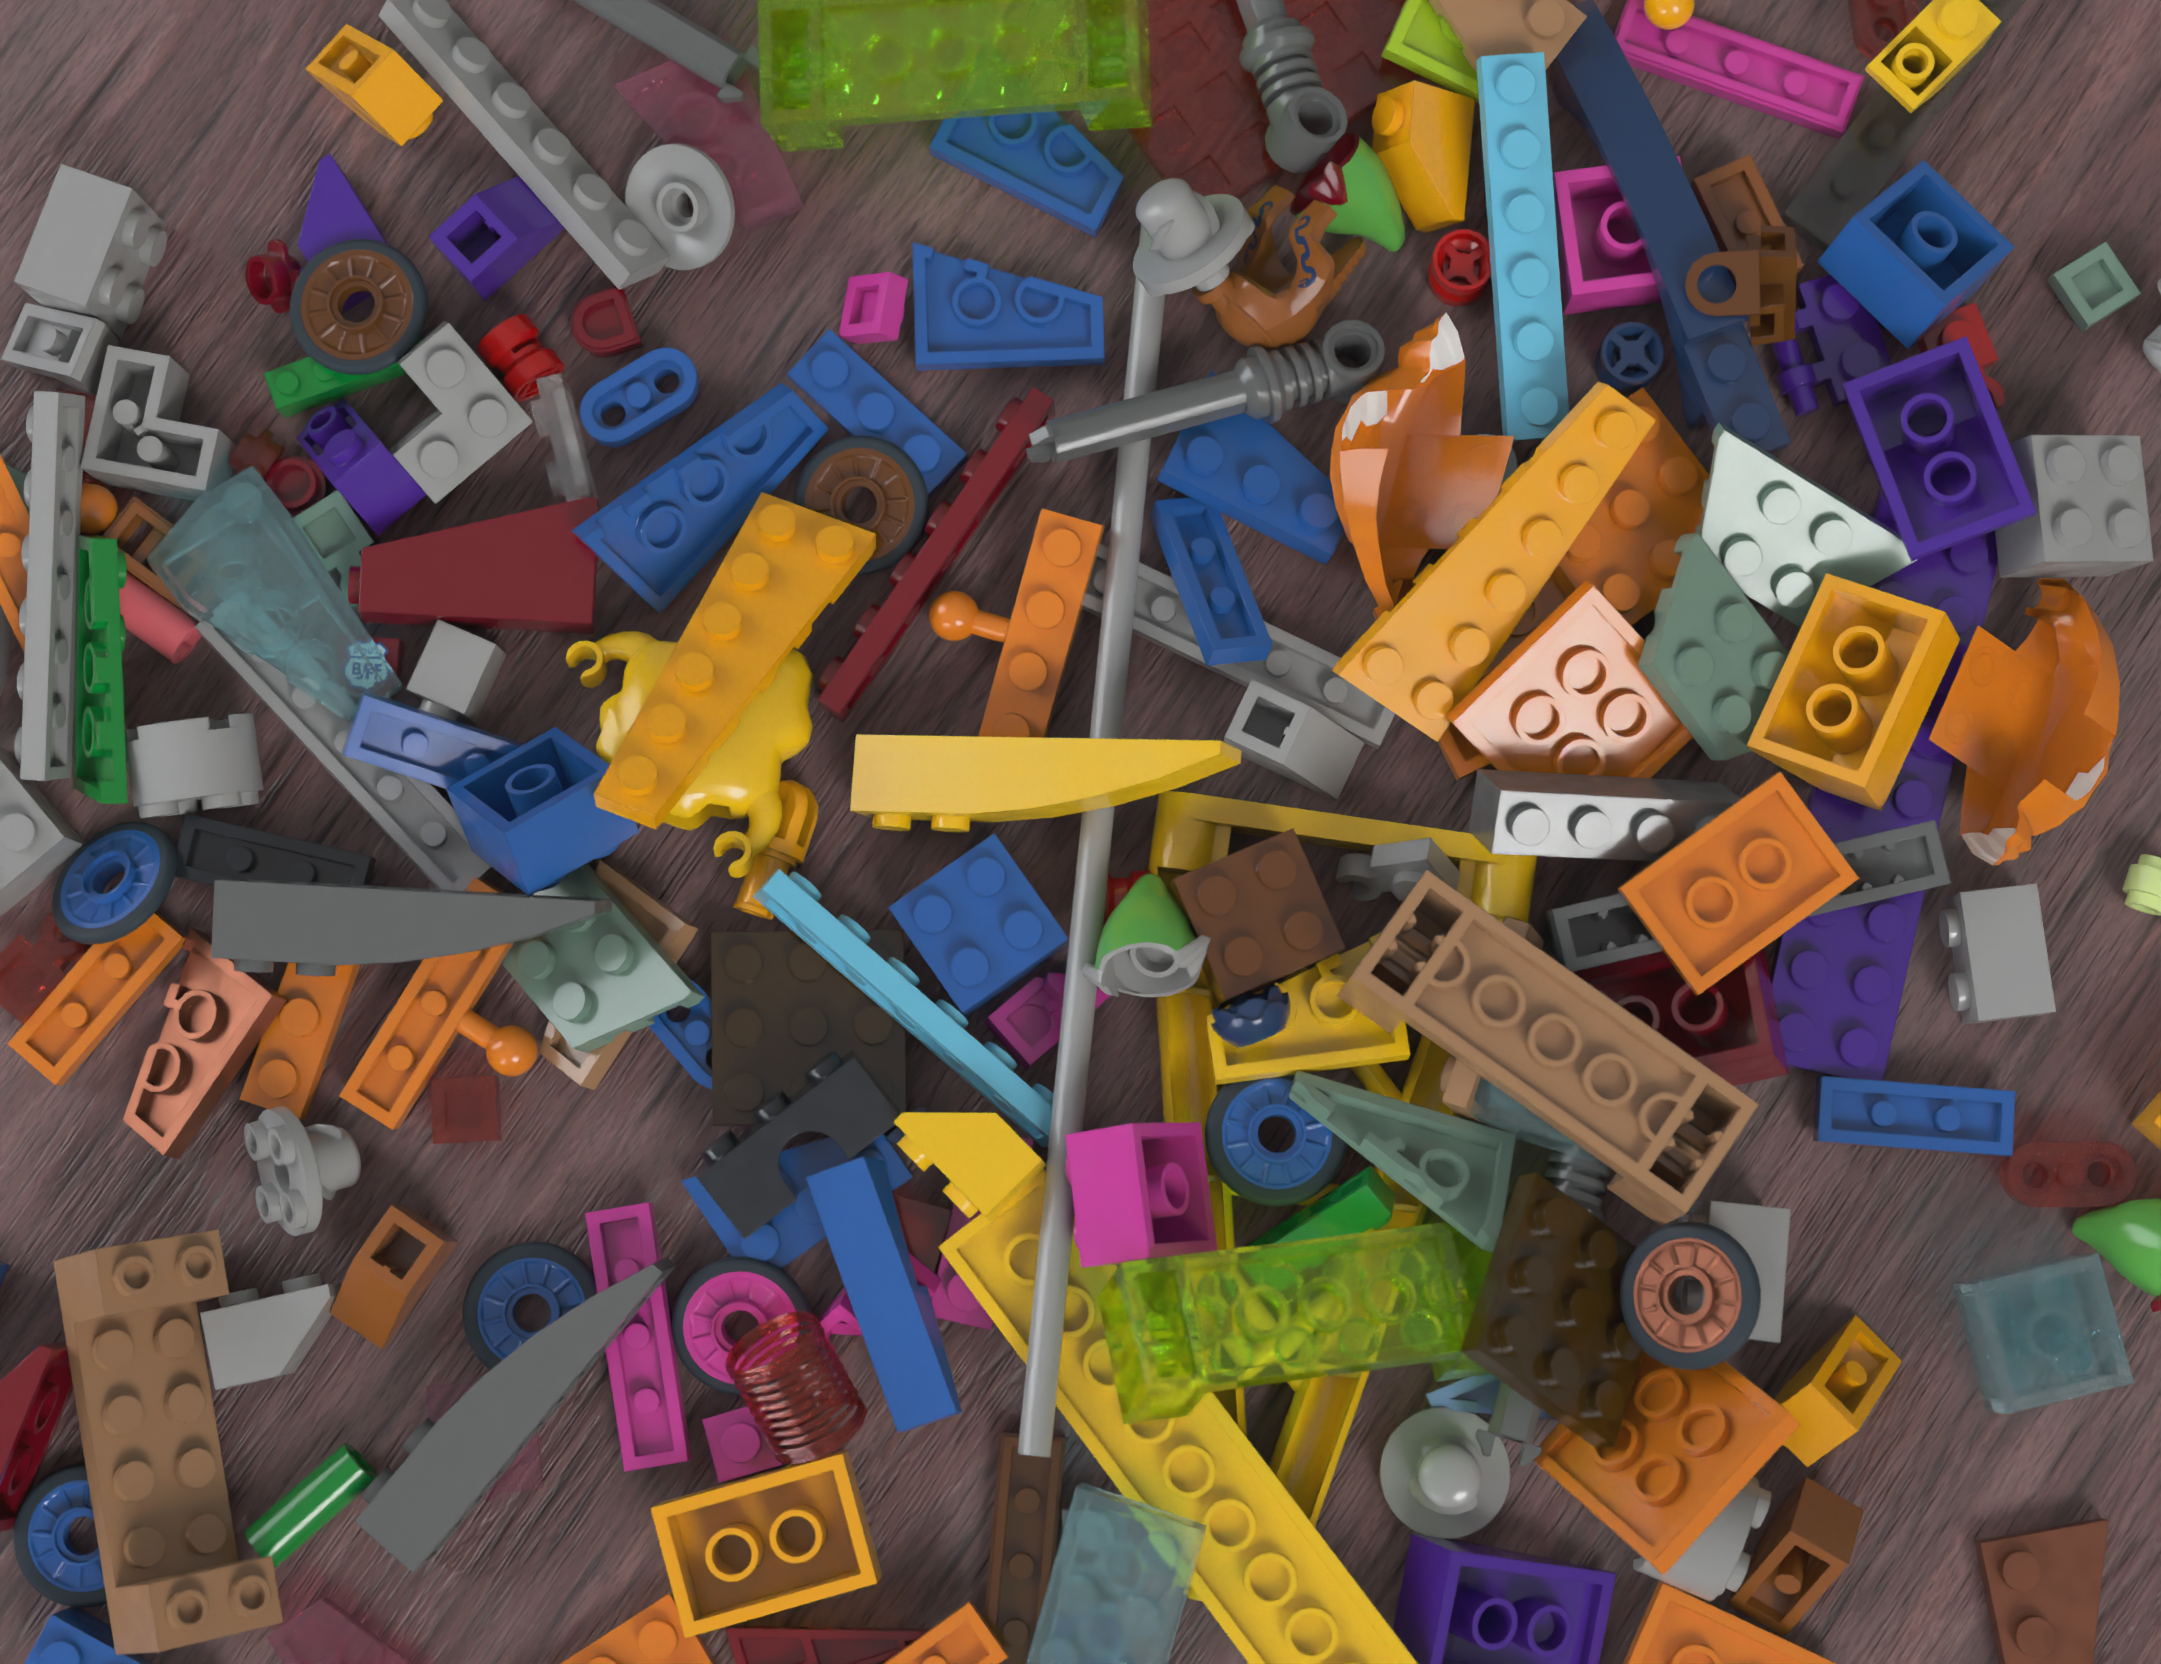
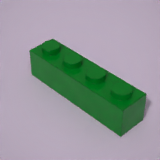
[264,334,423,418]
[1239,1166,1396,1295]

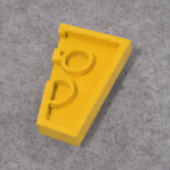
[1206,933,1410,1085]

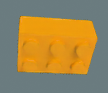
[651,1449,882,1638]

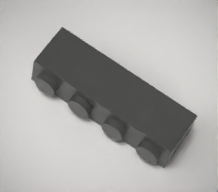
[1469,769,1741,861]

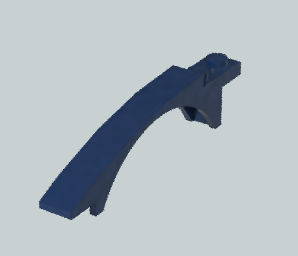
[1550,0,1791,454]

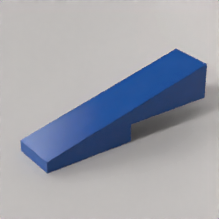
[805,1156,962,1432]

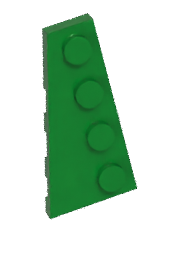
[73,535,128,804]

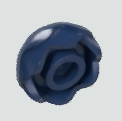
[1211,984,1290,1048]

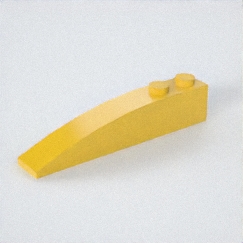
[850,734,1241,833]

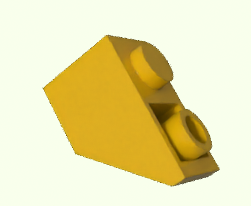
[1865,0,2002,113]
[894,1112,1046,1221]

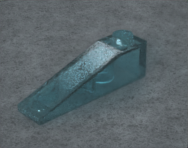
[147,465,402,722]

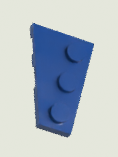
[929,40,1124,238]
[912,242,1105,371]

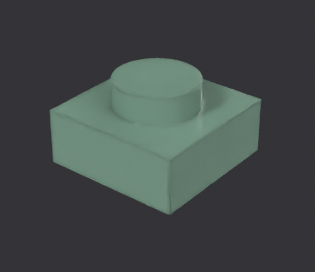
[2047,242,2141,333]

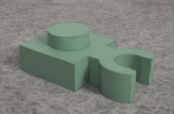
[285,490,374,609]

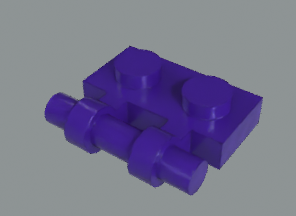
[1771,275,1892,417]

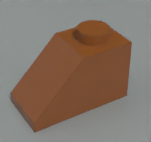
[1728,1477,1864,1637]

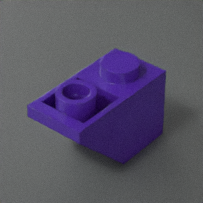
[428,176,565,302]
[295,397,427,535]

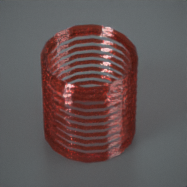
[725,1311,868,1465]

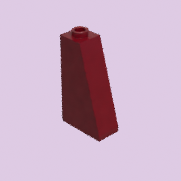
[348,497,600,634]

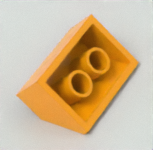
[1746,573,1960,811]

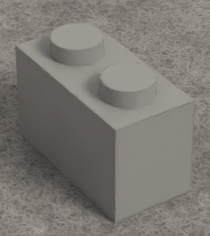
[1939,883,2056,1025]

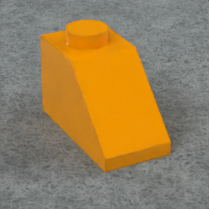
[306,24,444,146]
[1372,80,1475,233]
[1774,1315,1902,1467]

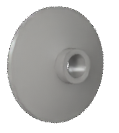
[625,143,735,270]

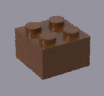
[1167,828,1346,1005]

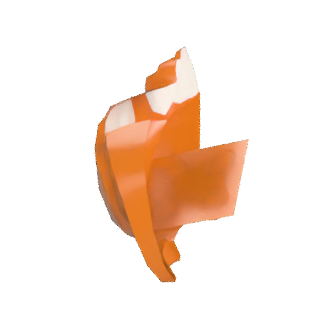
[1330,312,1514,613]
[1929,578,2120,865]

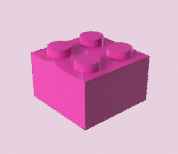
[1553,156,1682,315]
[1065,1122,1218,1268]

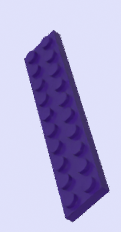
[1770,488,1998,1081]

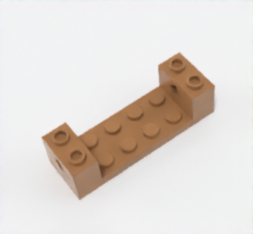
[1336,870,1759,1226]
[53,1229,283,1655]

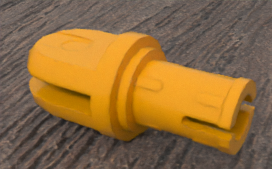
[733,780,819,920]

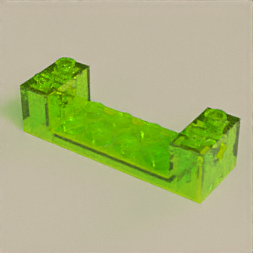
[758,0,1152,152]
[1098,1222,1494,1424]

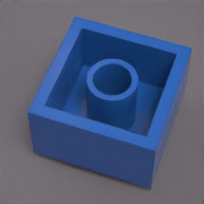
[1817,160,2015,349]
[446,727,639,896]
[888,833,1069,1018]

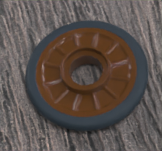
[290,239,428,375]
[794,435,929,574]

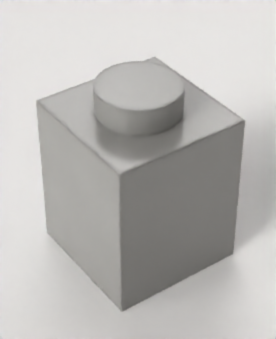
[406,620,507,723]

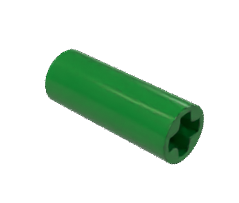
[245,1443,377,1567]

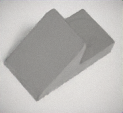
[1,303,119,397]

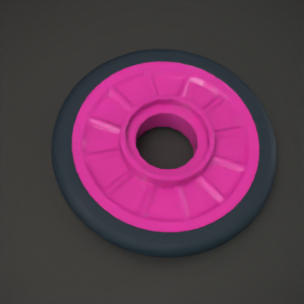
[671,1257,813,1396]

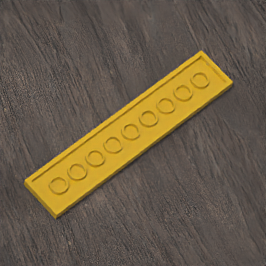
[938,1169,1418,1664]

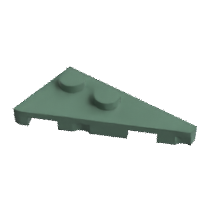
[1288,1070,1516,1252]

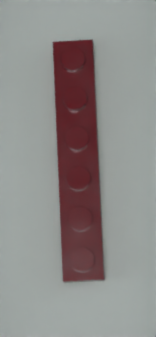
[817,387,1055,723]

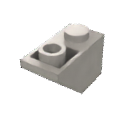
[1223,679,1364,801]
[200,1273,342,1390]

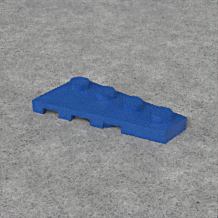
[571,383,829,614]

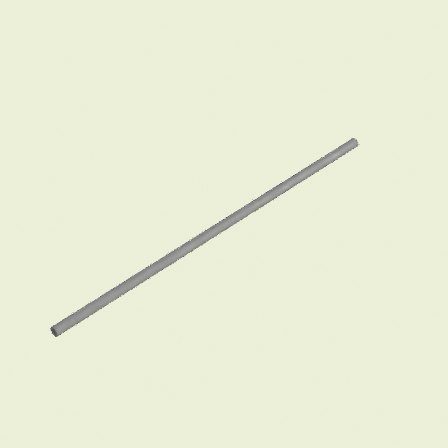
[1017,225,1165,1458]

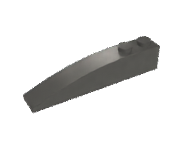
[1545,820,1951,972]
[211,878,612,976]
[354,1257,677,1573]

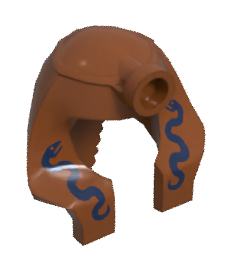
[1192,185,1367,351]

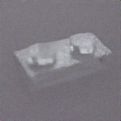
[531,373,597,501]

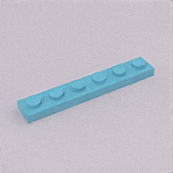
[1476,52,1569,442]
[753,869,1054,1148]

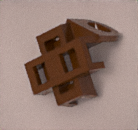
[1685,225,1797,346]

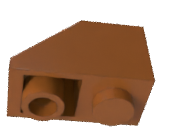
[329,1205,459,1349]

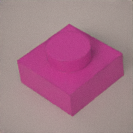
[838,272,908,344]
[702,1400,784,1483]

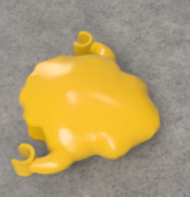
[566,631,813,878]

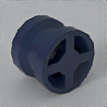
[1594,321,1664,395]

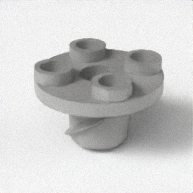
[1133,178,1255,297]
[244,1106,361,1236]
[1379,1407,1510,1539]

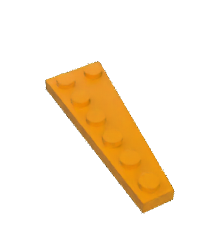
[1332,382,1656,742]
[594,492,876,830]

